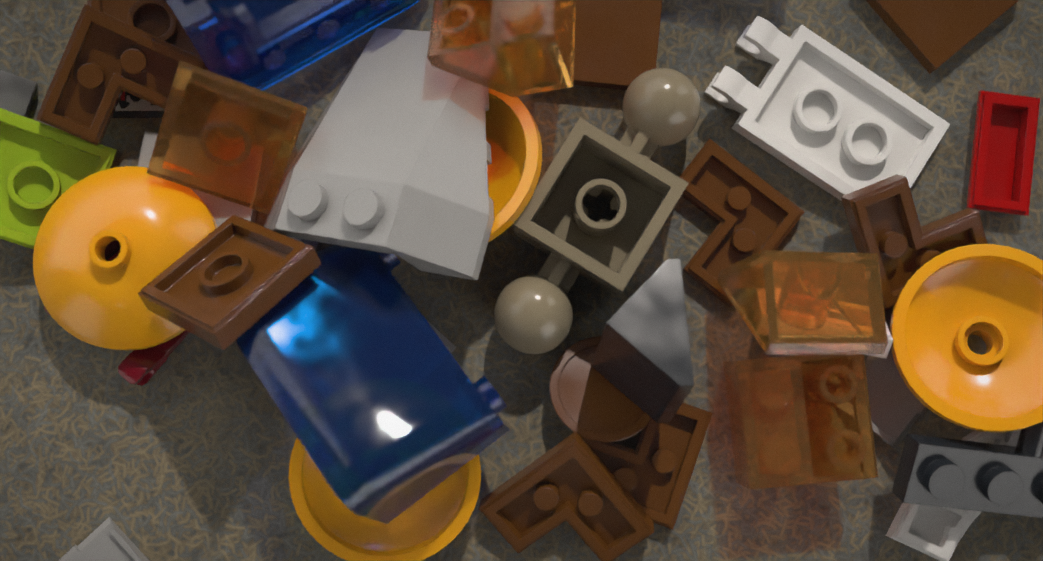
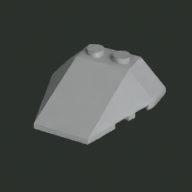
[263,28,494,281]

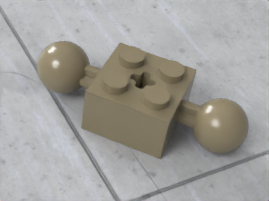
[494,68,701,354]

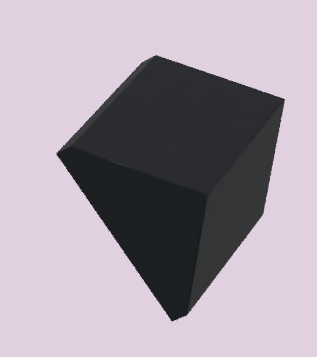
[591,259,694,423]

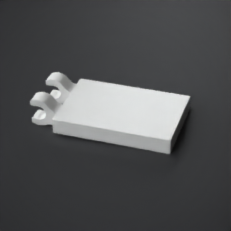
[704,16,950,201]

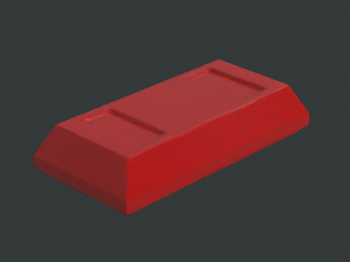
[966,90,1040,216]

